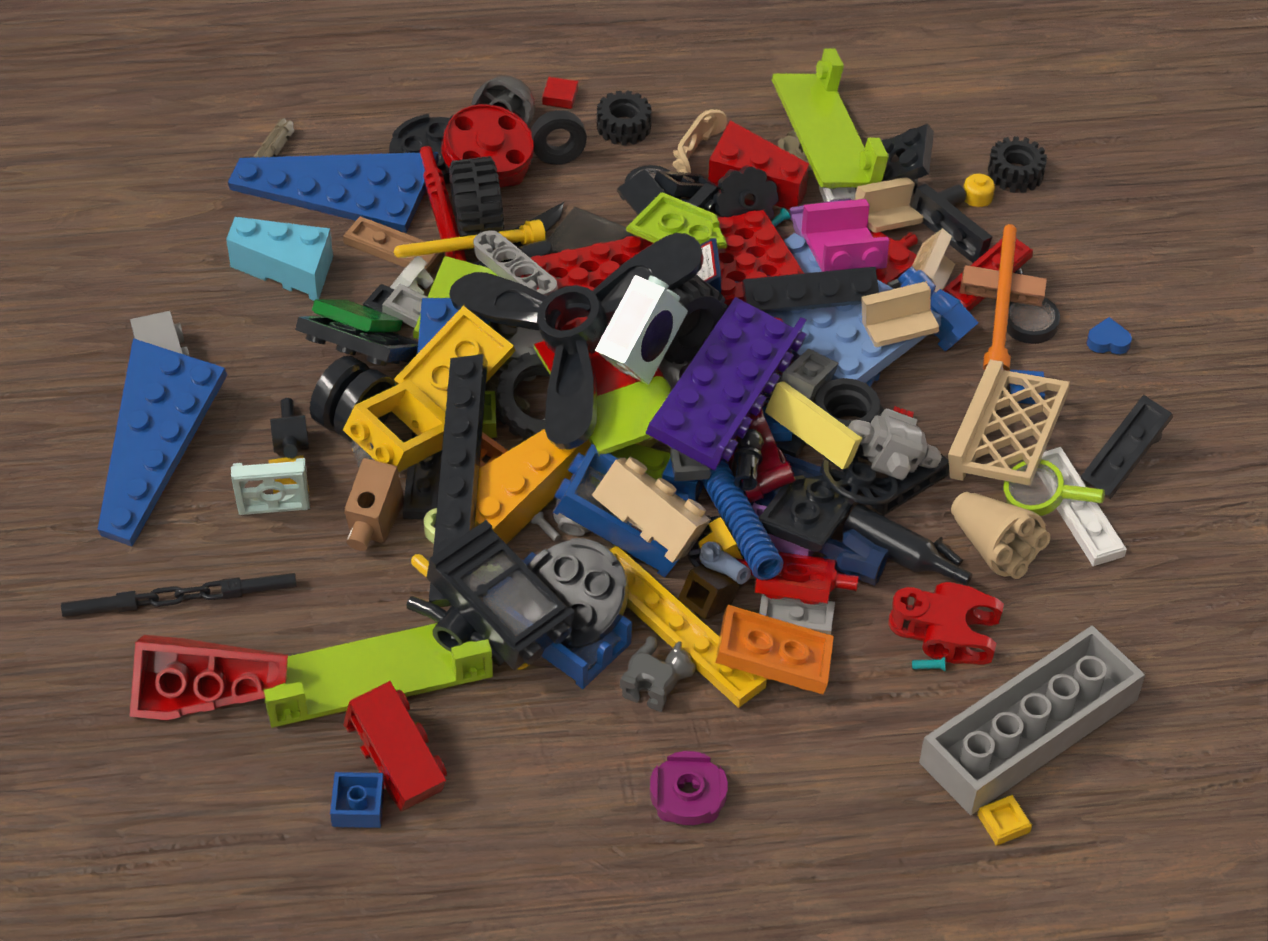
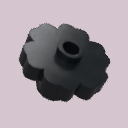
[713,165,779,220]

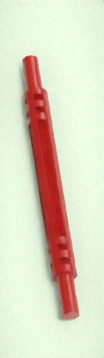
[420,146,467,262]

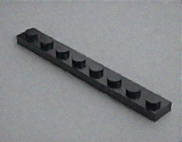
[429,354,488,607]

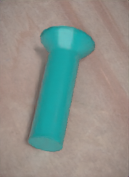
[771,208,790,227]
[912,656,945,672]

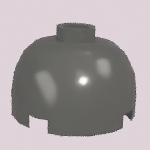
[471,76,535,126]

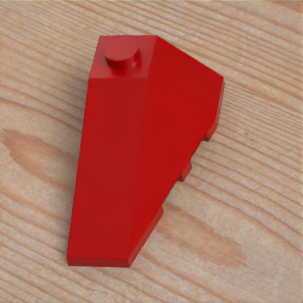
[129,635,289,720]

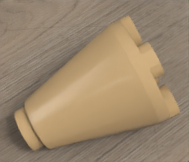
[951,492,1050,579]

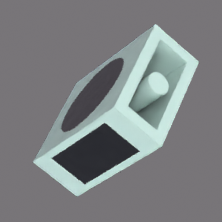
[595,275,688,385]

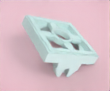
[231,458,310,515]

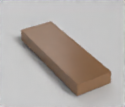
[343,216,444,274]

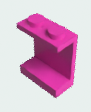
[801,199,889,272]

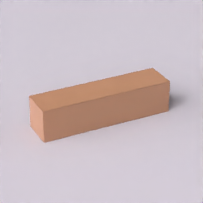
[960,265,1047,306]

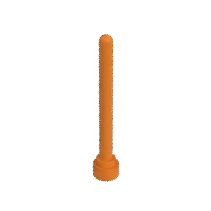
[983,224,1017,371]

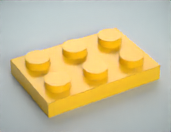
[394,306,516,413]

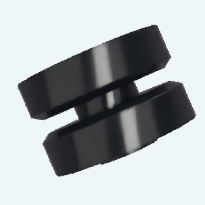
[309,356,395,445]

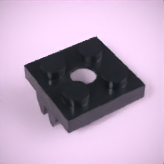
[881,124,934,194]

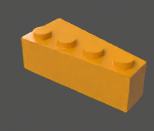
[475,429,591,544]

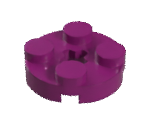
[650,751,728,825]

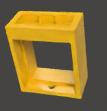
[343,379,445,473]

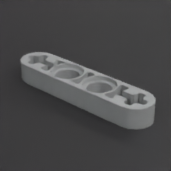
[473,231,558,297]

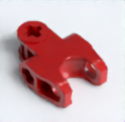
[888,582,1004,665]

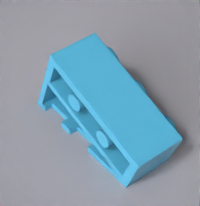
[226,217,333,301]

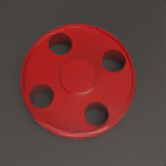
[441,104,534,188]

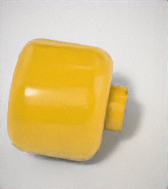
[963,173,995,207]

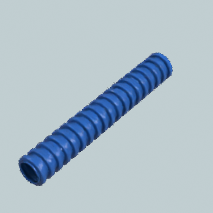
[701,459,784,580]

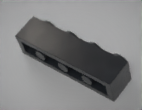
[870,454,949,516]

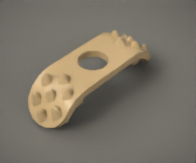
[672,109,728,173]

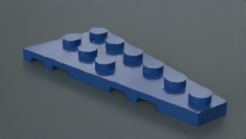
[228,152,439,233]
[98,338,227,547]

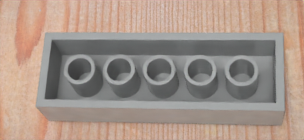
[919,625,1145,815]

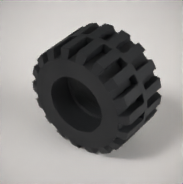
[449,156,504,237]
[663,275,727,364]

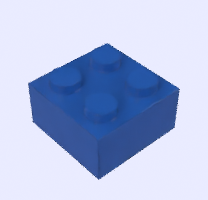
[330,772,385,828]

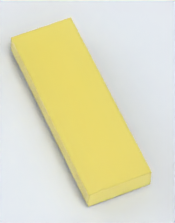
[765,381,862,470]

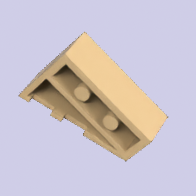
[592,457,711,563]

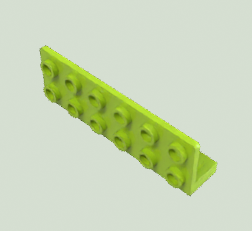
[772,48,889,189]
[264,623,493,728]

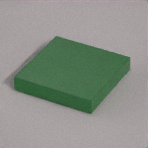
[312,299,403,332]

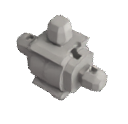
[848,408,942,480]

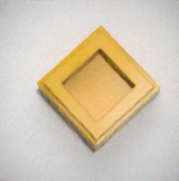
[977,795,1032,846]

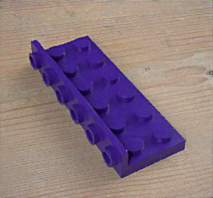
[646,297,807,471]

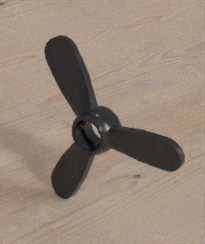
[449,233,704,449]

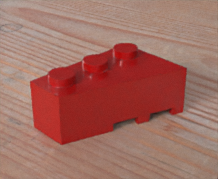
[708,120,809,210]
[343,681,447,812]

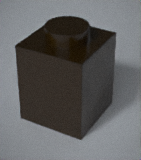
[678,565,740,619]

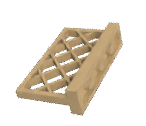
[948,359,1070,486]

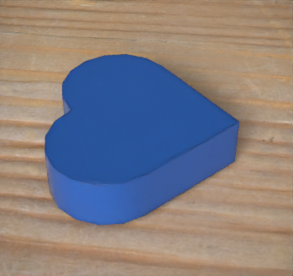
[1086,317,1132,354]

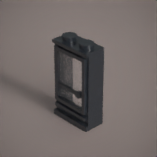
[426,520,575,671]

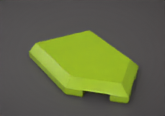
[626,192,727,250]

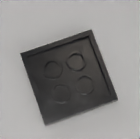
[295,316,418,366]

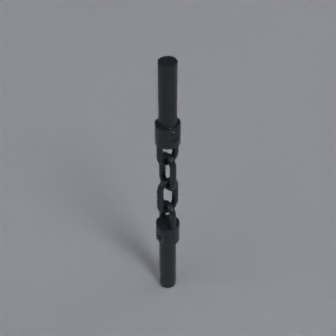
[61,573,297,617]

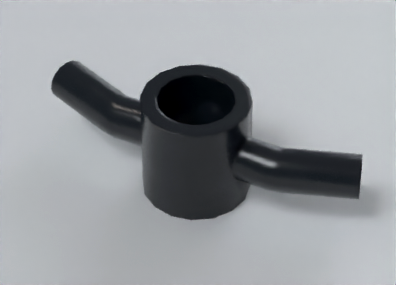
[270,398,309,458]
[406,596,505,666]

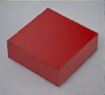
[542,77,578,109]

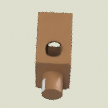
[345,458,404,551]

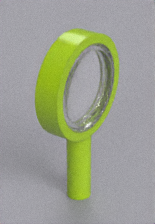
[1004,459,1105,516]

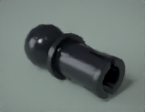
[734,428,764,491]

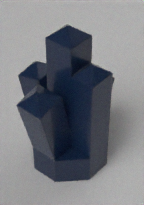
[817,529,889,586]

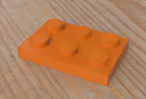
[715,605,834,695]

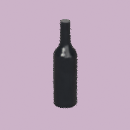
[843,504,973,586]

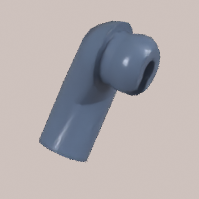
[699,542,751,584]

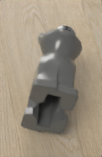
[620,636,696,712]

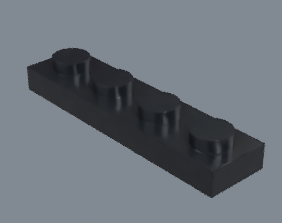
[742,267,879,313]

